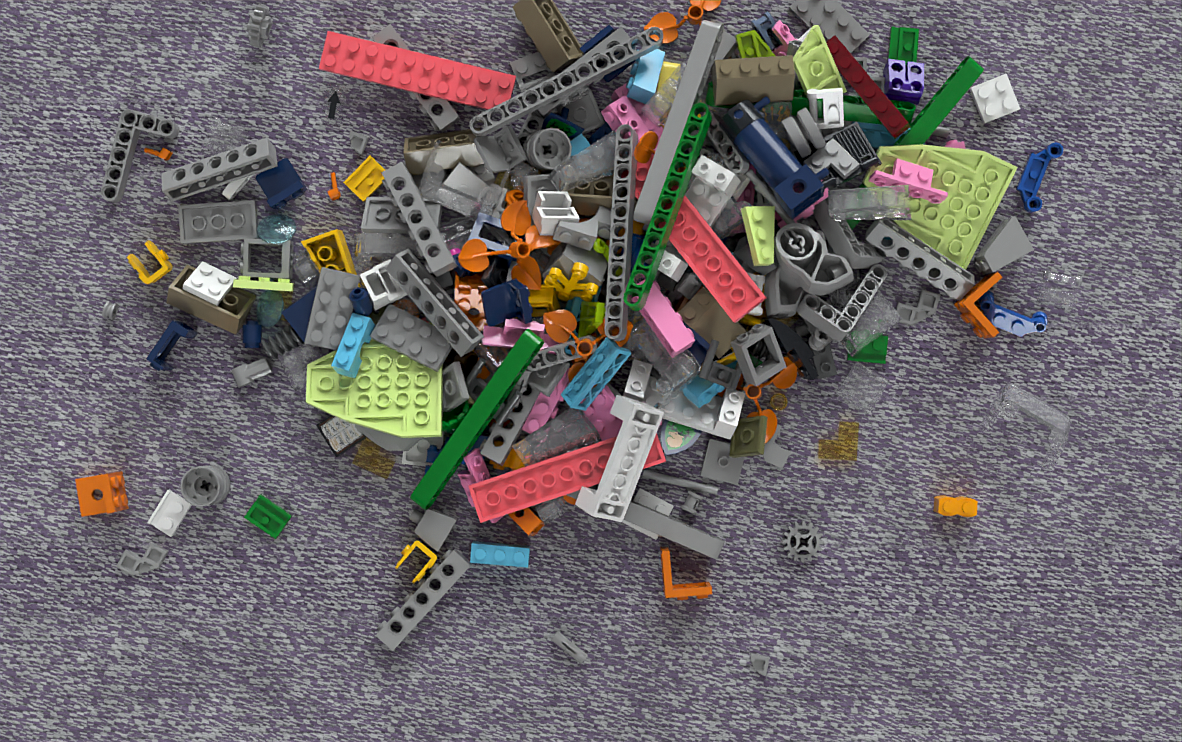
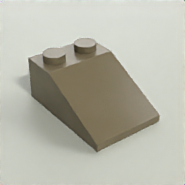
[678,287,746,360]

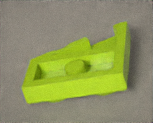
[734,30,775,58]
[578,301,606,338]

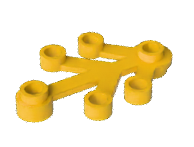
[544,262,599,302]

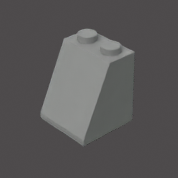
[974,216,1034,275]
[542,242,608,287]

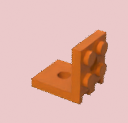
[454,271,489,331]
[954,271,1002,339]
[75,471,129,517]
[660,547,712,600]

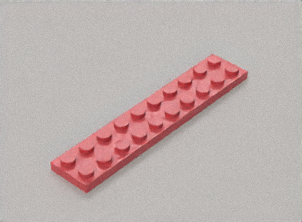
[319,31,516,110]
[621,154,766,323]
[468,433,666,523]

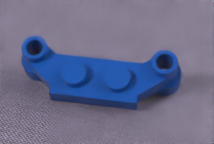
[1016,142,1063,212]
[978,290,1048,337]

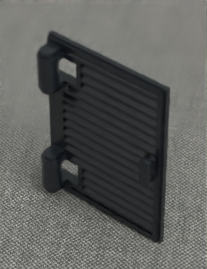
[794,122,882,189]

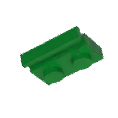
[887,26,919,67]
[847,333,888,364]
[244,494,293,539]

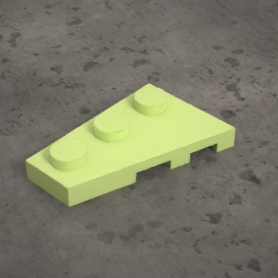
[741,206,775,266]
[233,276,294,291]

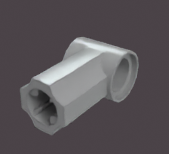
[231,357,273,388]

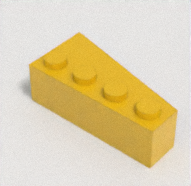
[301,229,361,287]

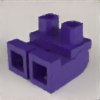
[883,59,925,105]

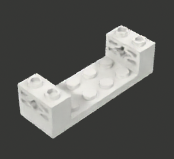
[645,155,741,282]
[623,359,745,439]
[575,395,664,522]

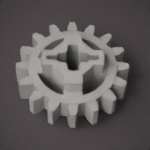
[247,4,272,48]
[781,520,824,563]

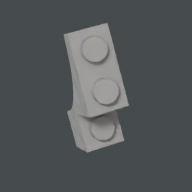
[553,206,612,251]

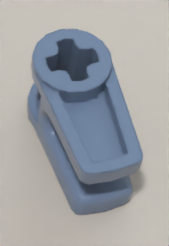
[751,11,782,51]

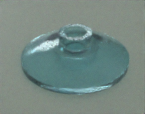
[257,214,296,244]
[256,290,284,327]

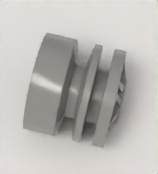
[523,128,572,171]
[180,465,231,507]

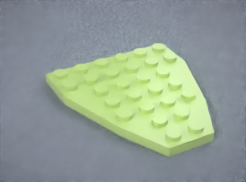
[862,144,1018,270]
[306,323,443,438]

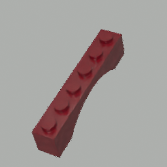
[826,35,910,140]

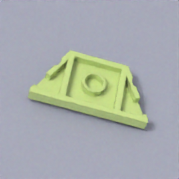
[793,25,847,95]

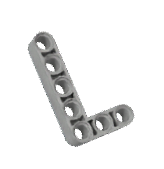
[101,109,180,203]
[813,195,886,269]
[797,264,887,341]

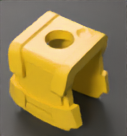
[127,240,173,284]
[395,541,437,584]

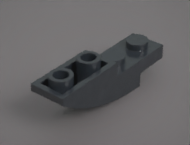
[760,318,819,380]

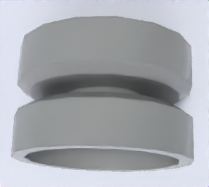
[781,107,827,159]

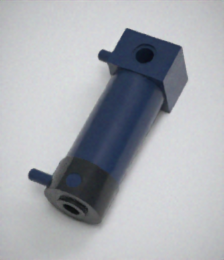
[719,96,830,220]

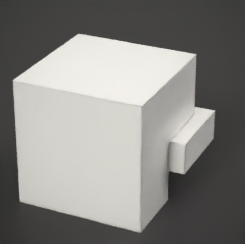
[532,191,580,236]
[360,259,408,310]

